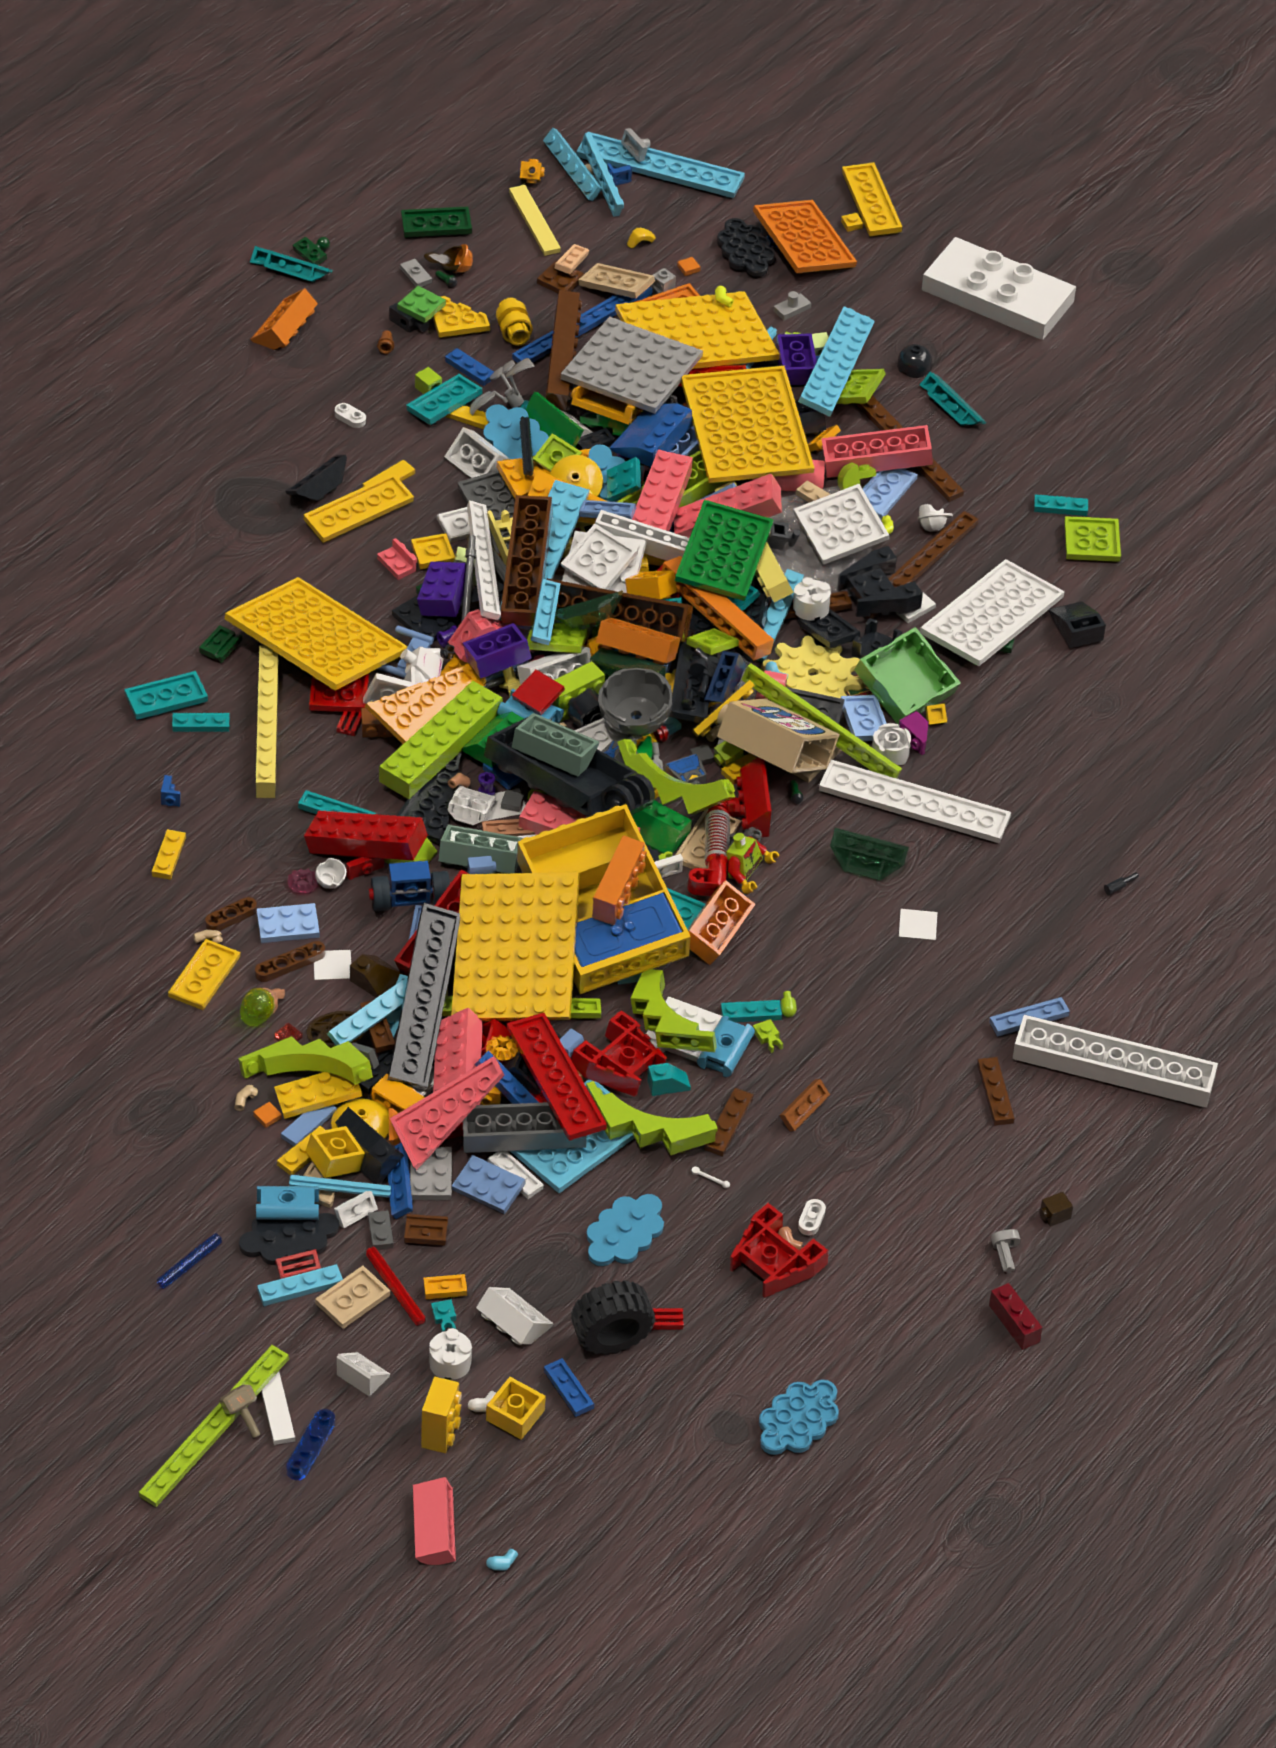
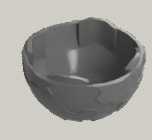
[598,668,673,737]

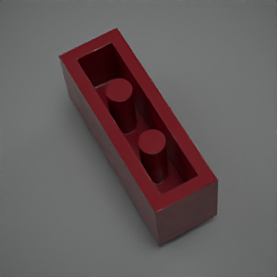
[989,1283,1043,1350]

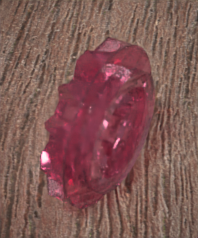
[288,867,318,894]

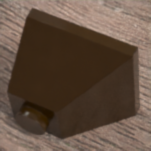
[350,954,405,998]

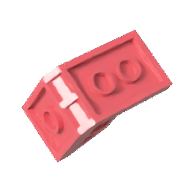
[448,609,531,662]

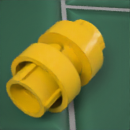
[496,298,533,345]

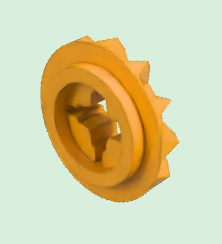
[486,1035,518,1060]

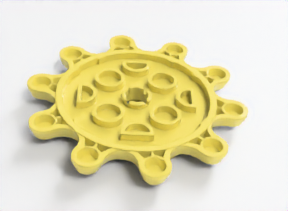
[761,636,865,698]

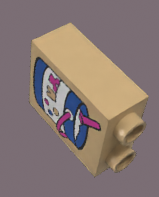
[717,699,840,773]

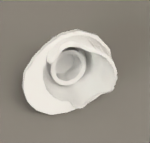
[918,504,953,532]

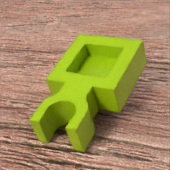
[753,1019,783,1053]

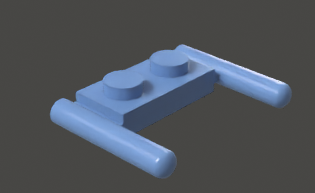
[377,626,434,678]

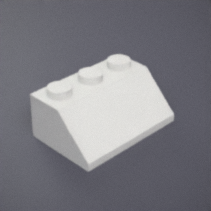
[444,427,510,478]
[476,1287,554,1345]

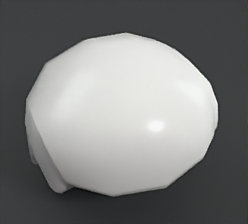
[315,858,347,889]

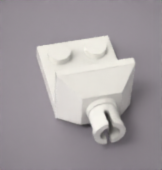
[363,666,422,704]

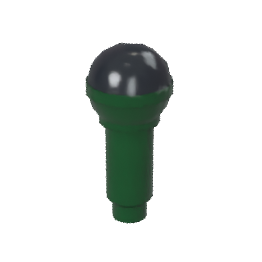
[435,271,457,287]
[790,780,804,804]

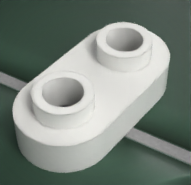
[335,403,366,428]
[798,1199,826,1236]

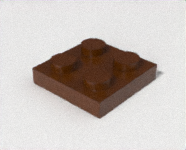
[537,260,584,294]

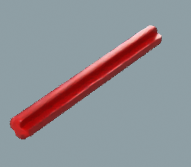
[366,1247,425,1326]

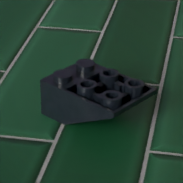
[1048,601,1106,648]

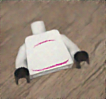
[400,645,455,683]

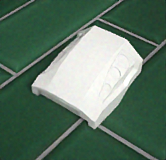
[448,786,496,825]

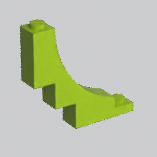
[617,739,735,814]
[631,969,717,1052]
[238,1036,373,1085]
[586,1081,718,1155]

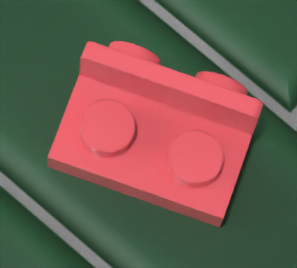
[377,538,417,580]

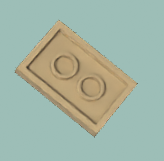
[315,1266,390,1329]

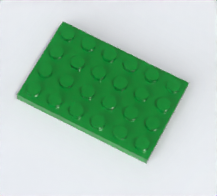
[674,499,774,601]

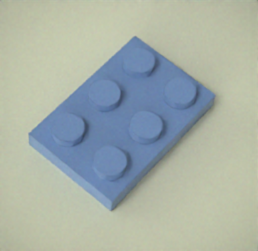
[452,1155,526,1214]

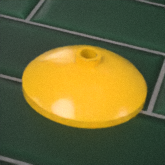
[550,455,603,497]
[331,1099,389,1139]

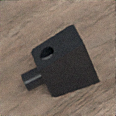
[389,301,429,332]

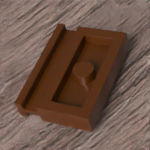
[404,1214,448,1246]

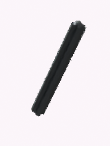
[520,416,534,476]

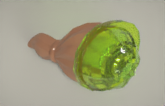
[240,988,285,1026]

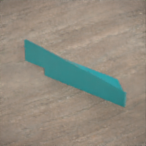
[250,246,333,282]
[919,371,987,426]

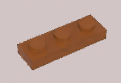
[779,1079,830,1131]

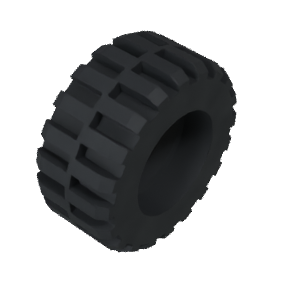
[571,1280,655,1355]

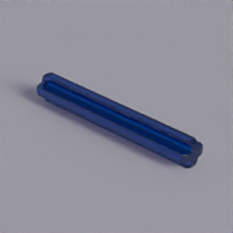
[157,1233,222,1289]

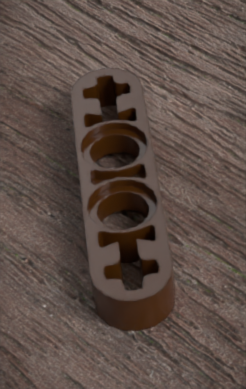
[255,941,325,982]

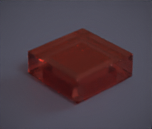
[274,1023,303,1042]

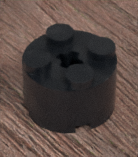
[568,688,603,728]

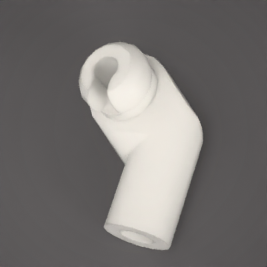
[468,1391,496,1412]

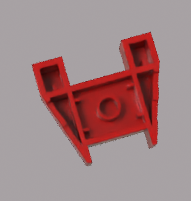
[571,1010,667,1097]
[730,1203,829,1298]

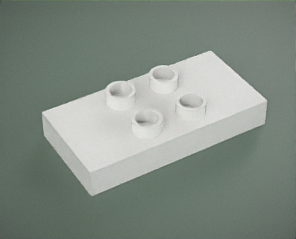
[922,237,1076,340]

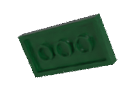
[401,206,472,237]

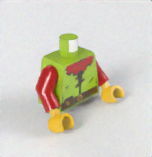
[726,833,779,894]

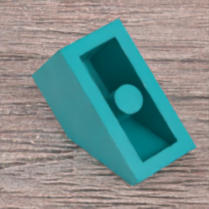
[647,1063,691,1096]

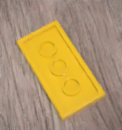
[168,939,241,1010]

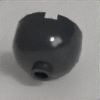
[897,344,932,378]

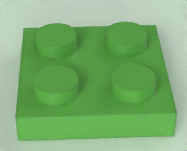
[397,286,446,323]

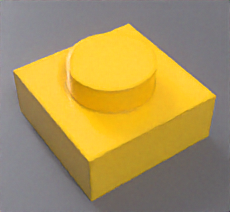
[841,213,863,232]
[925,704,947,725]

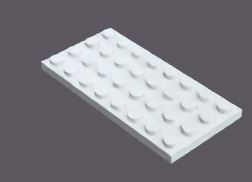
[920,559,1064,666]

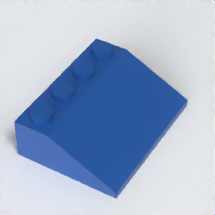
[610,403,693,467]

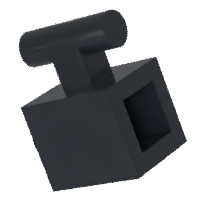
[767,521,801,550]

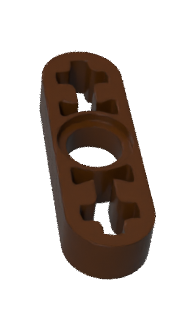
[205,897,257,931]

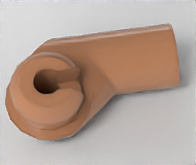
[448,773,470,788]
[778,1226,803,1250]

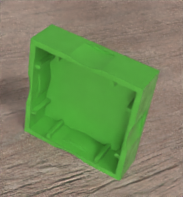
[854,627,961,725]

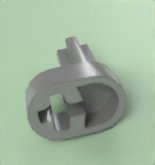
[991,1229,1021,1274]

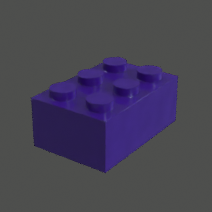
[776,333,817,385]
[417,562,466,617]
[463,623,532,678]

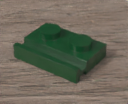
[199,625,242,663]

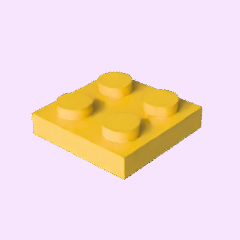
[411,533,455,569]

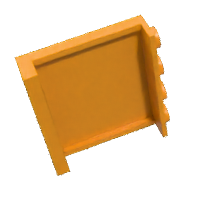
[571,386,644,425]

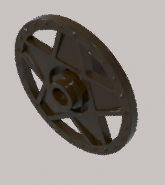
[306,1011,365,1048]

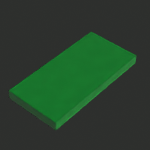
[525,392,584,447]

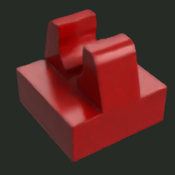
[727,794,740,817]

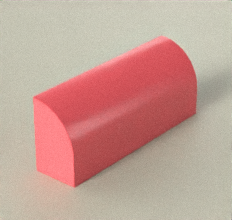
[752,460,825,491]
[413,1477,456,1565]

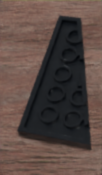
[396,752,461,844]

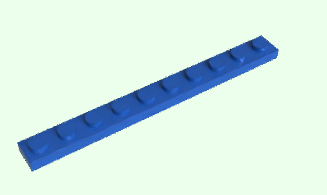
[512,287,653,363]

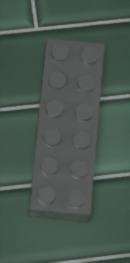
[462,1102,586,1153]

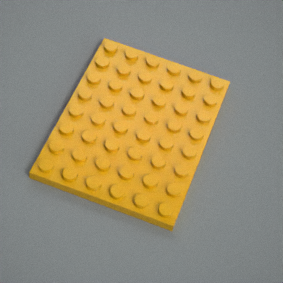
[615,291,779,369]
[681,366,815,483]
[224,577,408,691]
[451,872,580,1021]

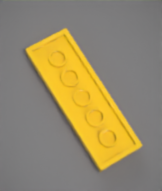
[842,163,902,236]
[303,473,414,543]

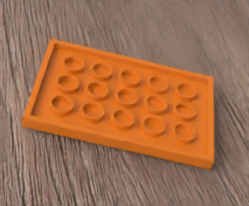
[753,200,857,273]

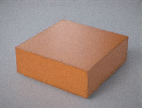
[677,257,700,276]
[253,1102,282,1128]

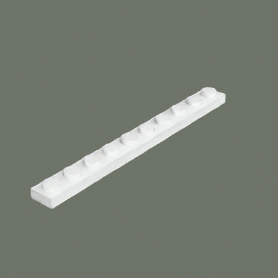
[467,500,501,620]

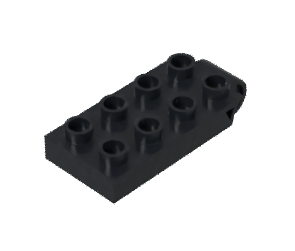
[484,713,655,818]

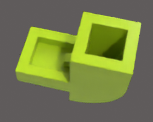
[838,462,876,491]

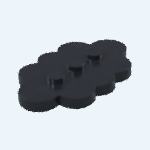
[717,218,775,277]
[239,1213,339,1265]

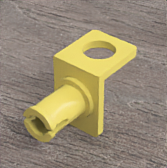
[499,666,520,695]

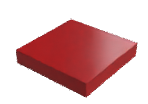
[512,669,565,715]

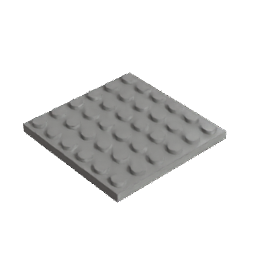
[561,317,703,414]

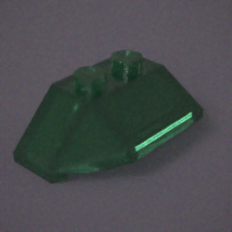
[555,590,623,630]
[830,828,909,881]

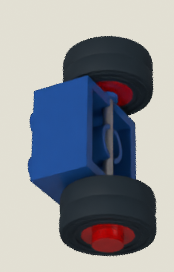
[369,861,451,912]

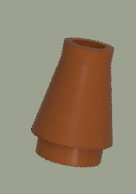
[377,330,394,354]

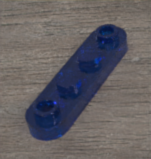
[286,1409,335,1480]

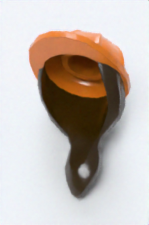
[424,244,473,274]

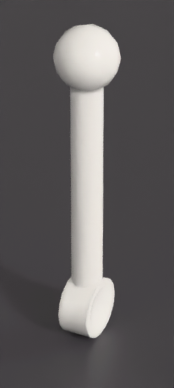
[692,1167,730,1189]

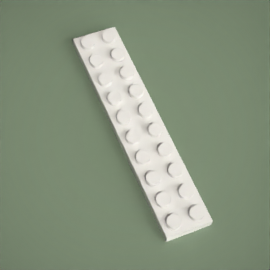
[819,760,1011,843]

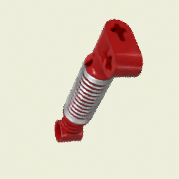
[687,801,730,896]

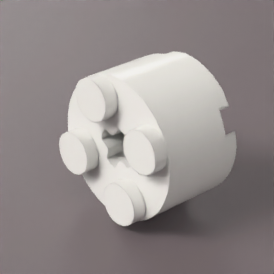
[793,577,831,620]
[872,723,911,765]
[429,1328,472,1380]

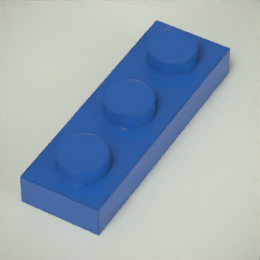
[445,348,494,386]
[544,1358,594,1417]

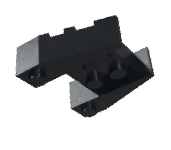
[837,546,923,617]

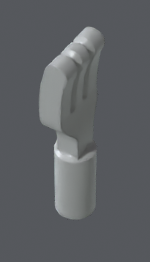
[652,742,663,770]

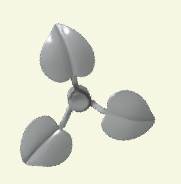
[470,358,535,416]

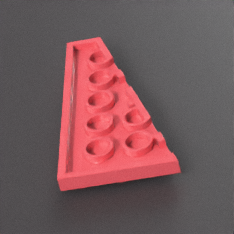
[390,1056,504,1170]

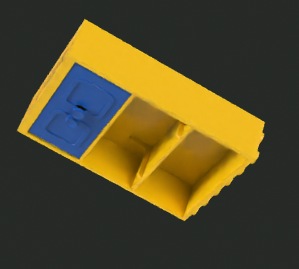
[517,804,691,994]

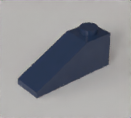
[705,651,746,704]

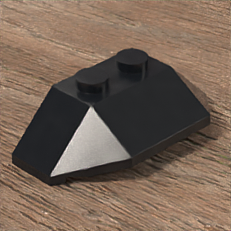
[285,455,347,502]

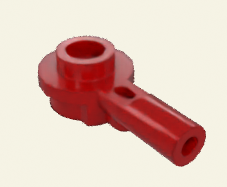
[653,725,669,742]

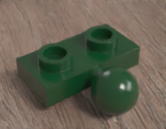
[292,237,330,265]

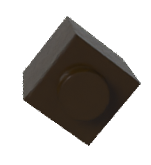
[1039,1192,1073,1227]

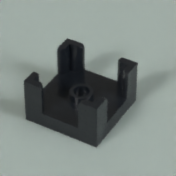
[851,618,903,659]

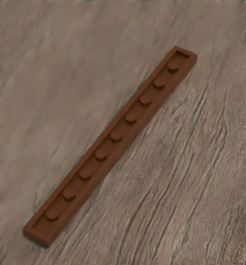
[855,395,964,502]
[866,511,979,619]

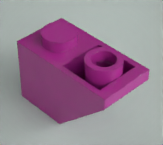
[899,711,928,755]

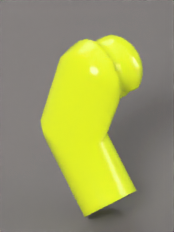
[715,286,734,307]
[881,515,894,534]

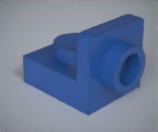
[607,163,632,186]
[161,775,181,807]

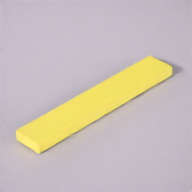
[509,185,561,256]

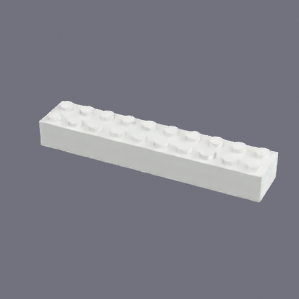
[1013,1015,1218,1108]

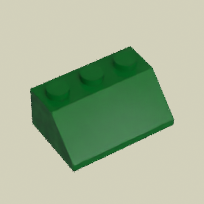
[462,711,524,768]
[632,800,692,854]

